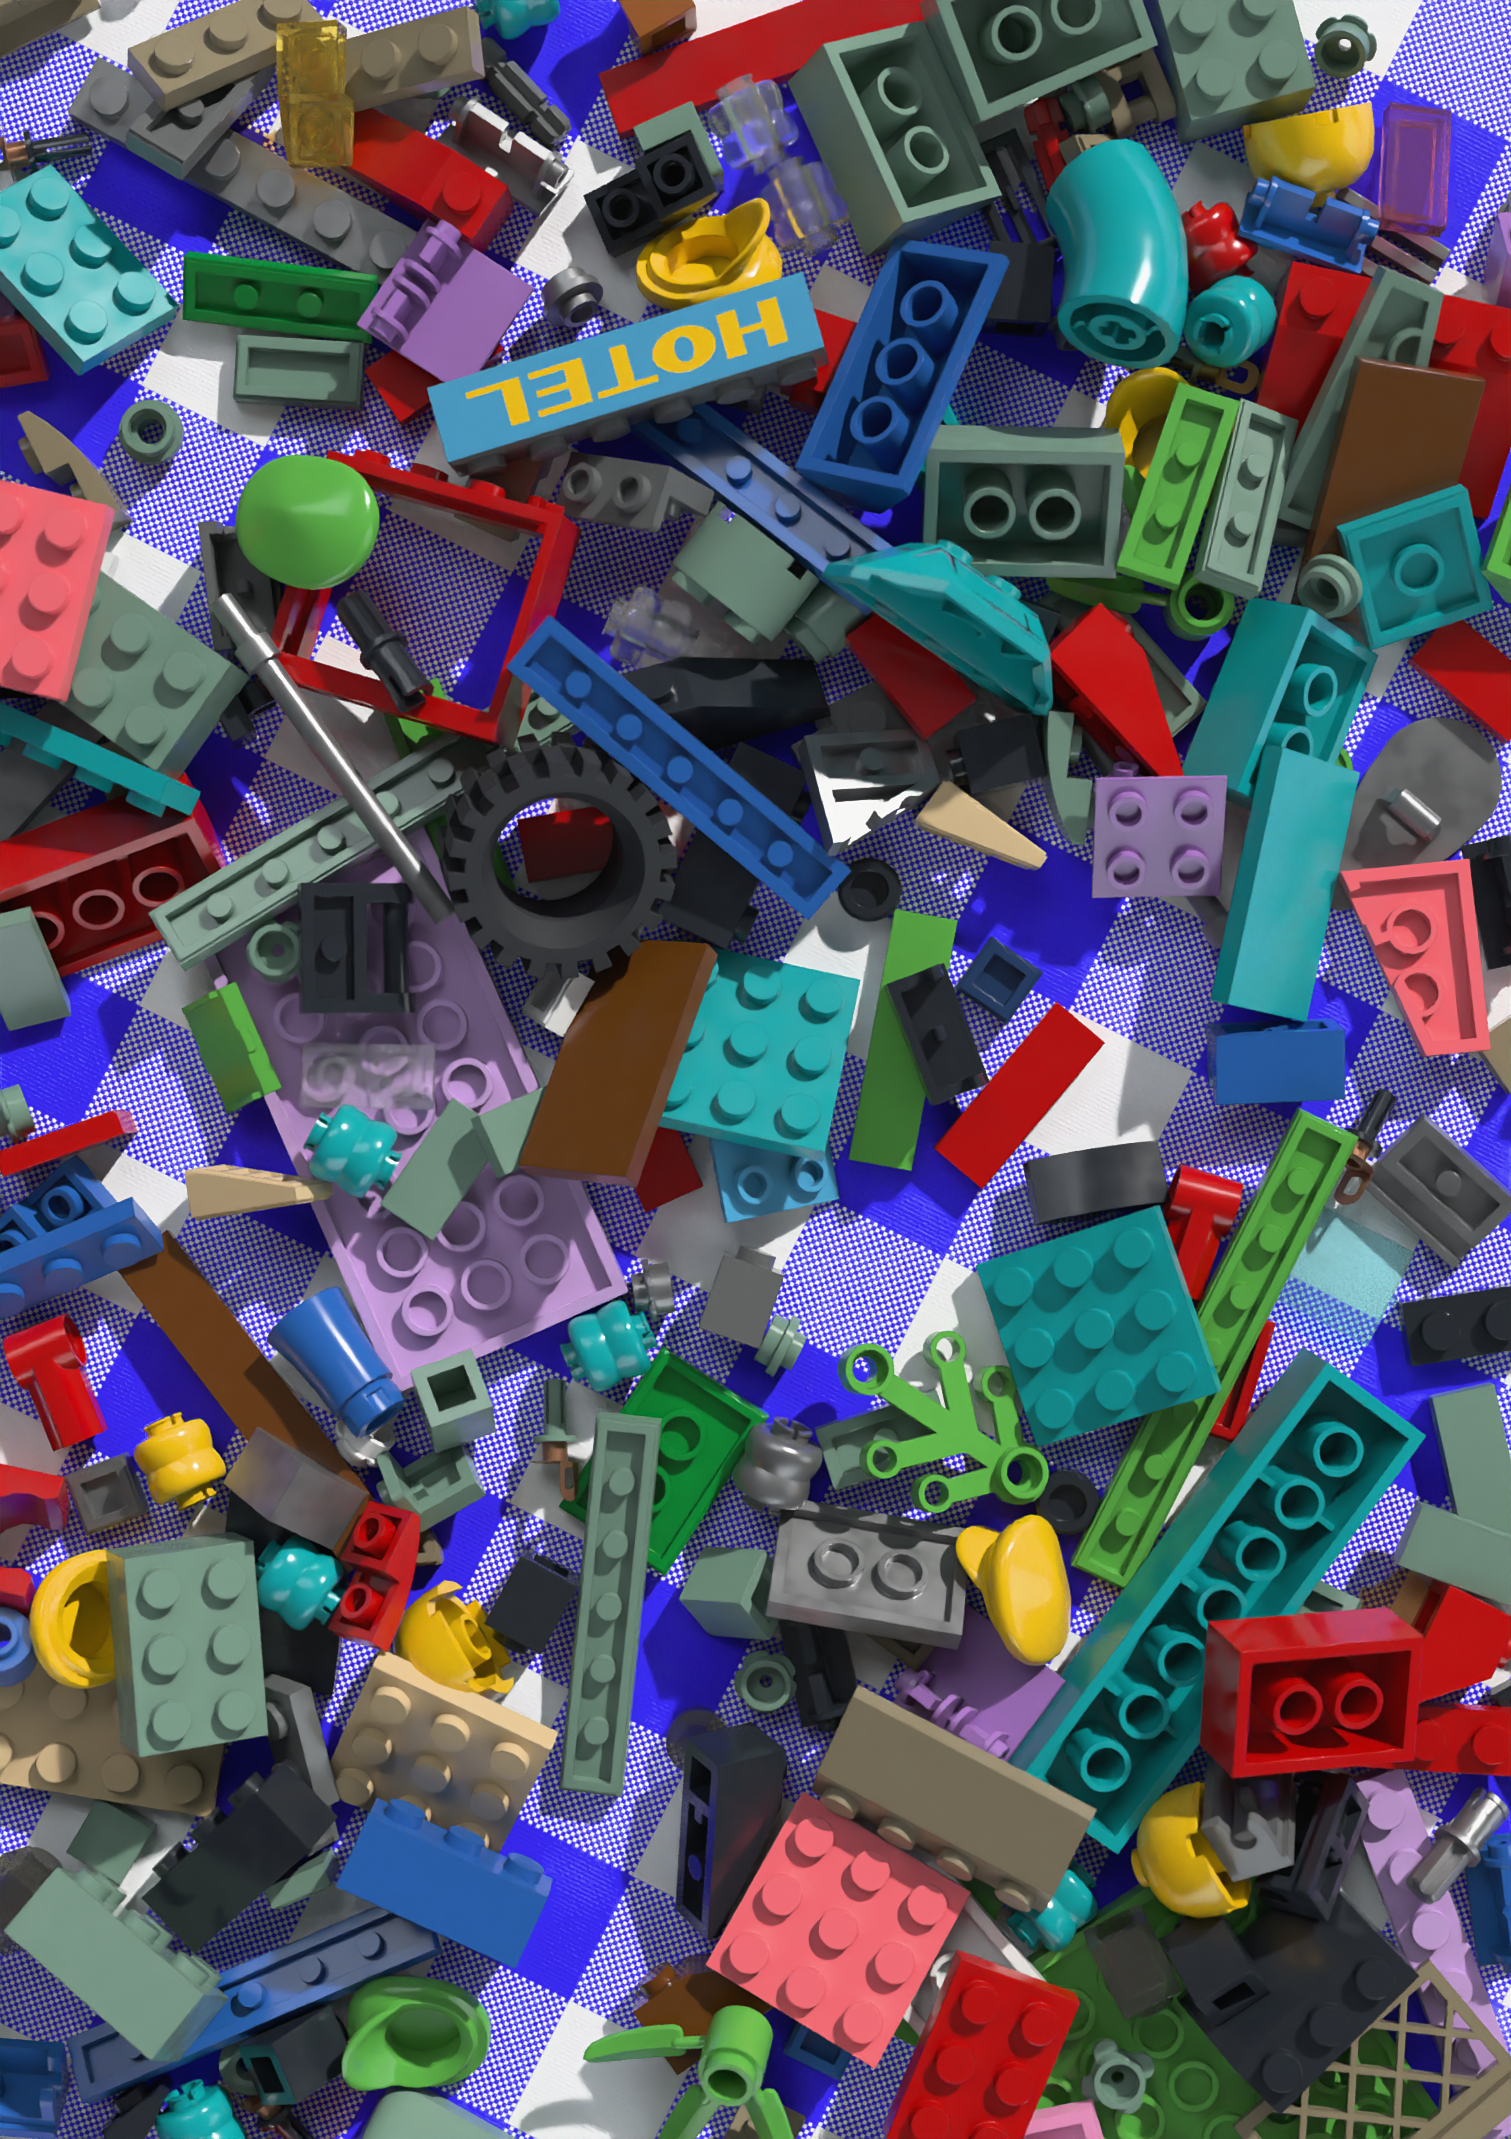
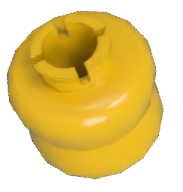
[134,1412,226,1511]

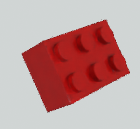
[1199,1607,1424,1778]

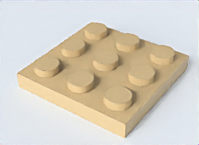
[330,1650,559,1853]

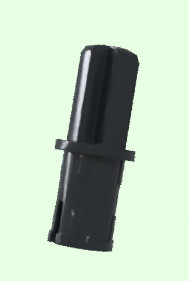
[336,590,434,712]

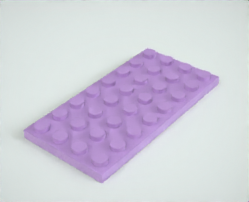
[204,826,630,1392]

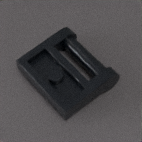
[297,883,416,1014]

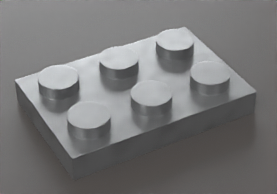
[765,1500,968,1650]

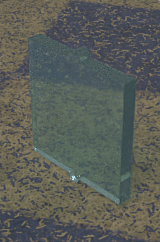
[1277,1206,1415,1346]

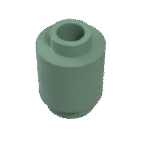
[783,581,876,664]

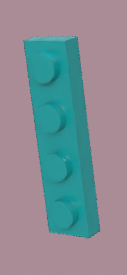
[0,702,201,817]

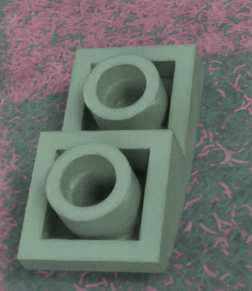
[1038,709,1095,845]

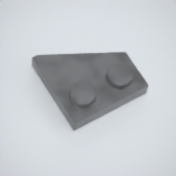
[798,728,940,856]

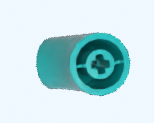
[1045,139,1189,369]

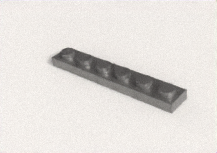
[68,57,418,289]

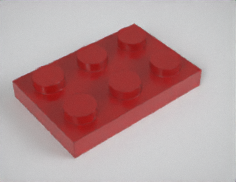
[882,1949,1080,2139]

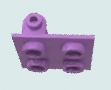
[357,218,535,383]
[1091,761,1227,898]
[892,1602,1066,1762]

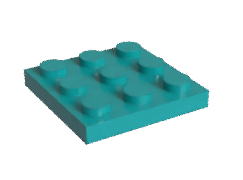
[658,939,861,1162]
[975,1205,1222,1447]

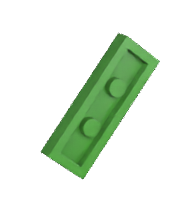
[1115,382,1241,591]

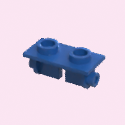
[1237,176,1380,276]
[1465,1832,1511,1974]

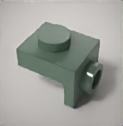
[376,1444,486,1533]

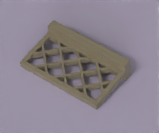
[1233,1957,1511,2139]

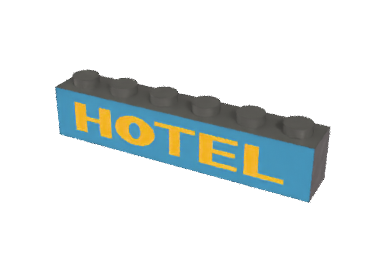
[427,272,829,480]

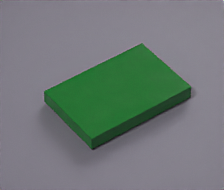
[559,1345,769,1576]

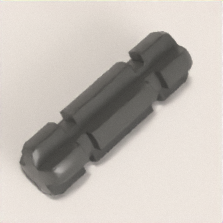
[481,37,571,149]

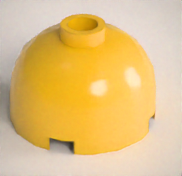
[1242,102,1375,208]
[393,1580,514,1701]
[1131,1781,1251,1918]

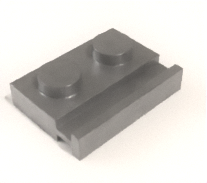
[1359,1112,1511,1268]

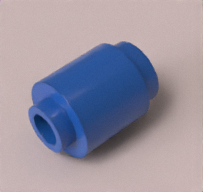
[0,1607,38,1687]

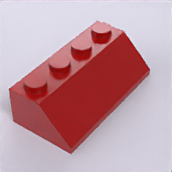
[0,772,227,978]

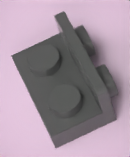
[556,451,714,533]

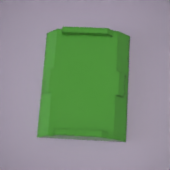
[181,982,282,1114]

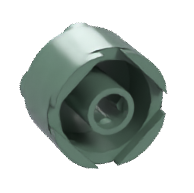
[671,501,820,646]

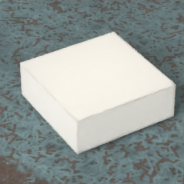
[522,963,595,1037]

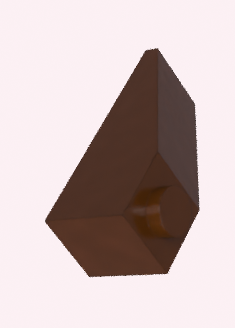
[633,1953,774,2076]

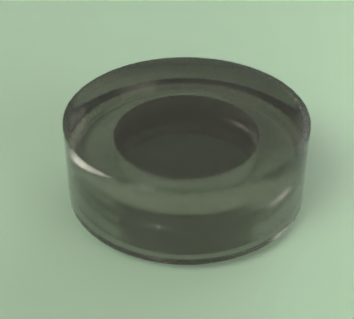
[666,1707,727,1772]

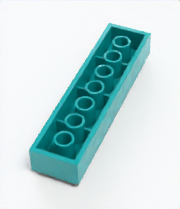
[1007,1347,1426,1855]

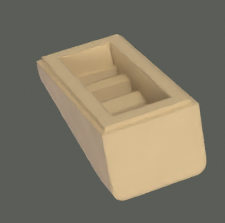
[913,780,1048,871]
[185,1164,333,1221]

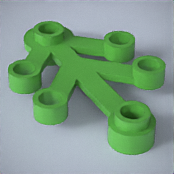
[837,1331,1049,1513]

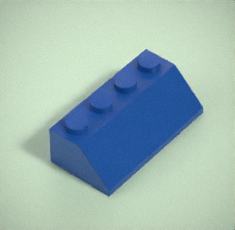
[795,238,1010,515]

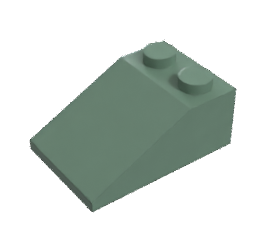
[918,0,1158,125]

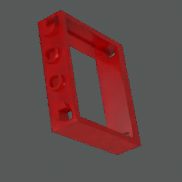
[270,449,582,752]

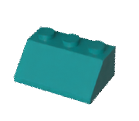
[1182,598,1379,810]

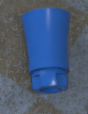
[267,1287,406,1438]

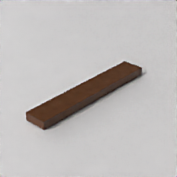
[117,1230,380,1573]

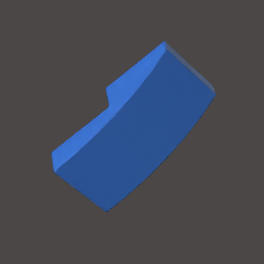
[0,1154,118,1253]

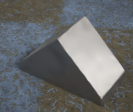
[223,1427,368,1550]

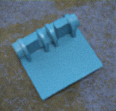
[708,1137,840,1223]

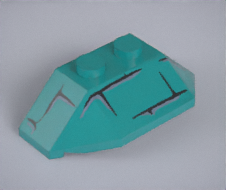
[822,539,1053,716]

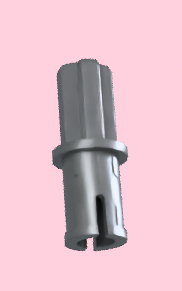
[1406,1787,1510,1905]

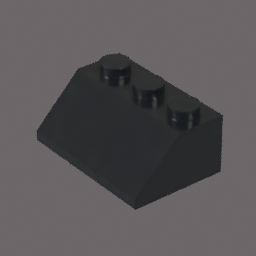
[1176,1889,1419,2115]

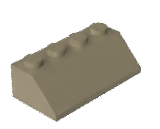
[811,1685,1096,1913]

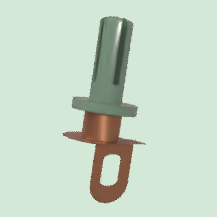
[530,1379,584,1501]

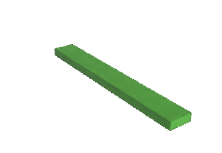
[1070,1107,1359,1590]

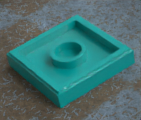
[1336,484,1494,651]

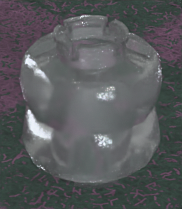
[707,73,799,176]
[758,155,850,258]
[602,586,700,668]

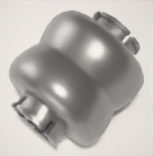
[733,1416,822,1516]

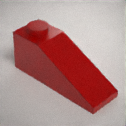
[320,108,514,254]
[1048,603,1184,777]

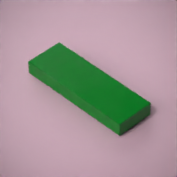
[182,251,378,344]

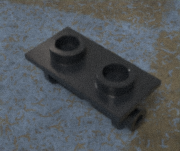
[1460,834,1511,970]
[778,1619,858,1732]

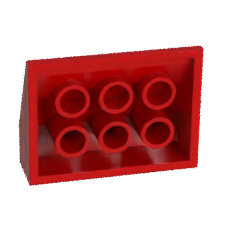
[1252,261,1511,521]

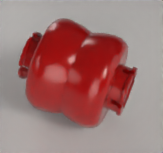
[1181,200,1259,296]

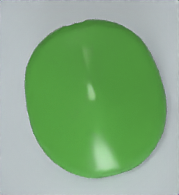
[235,455,379,590]
[341,1976,491,2091]

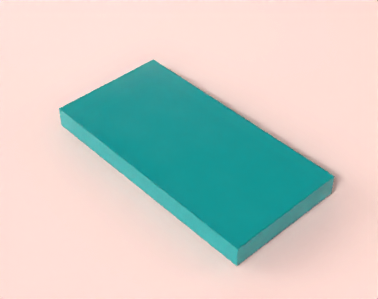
[1210,745,1360,1022]

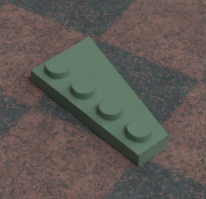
[1277,265,1444,530]

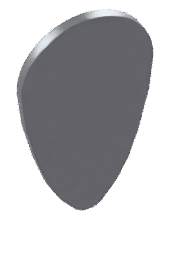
[1331,717,1502,911]

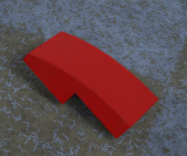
[328,1501,421,1652]

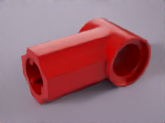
[1163,1164,1243,1301]
[3,1313,108,1452]

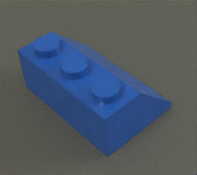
[335,1798,553,1969]

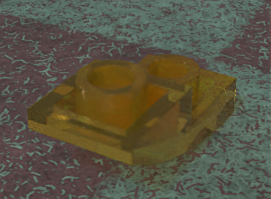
[276,20,355,169]

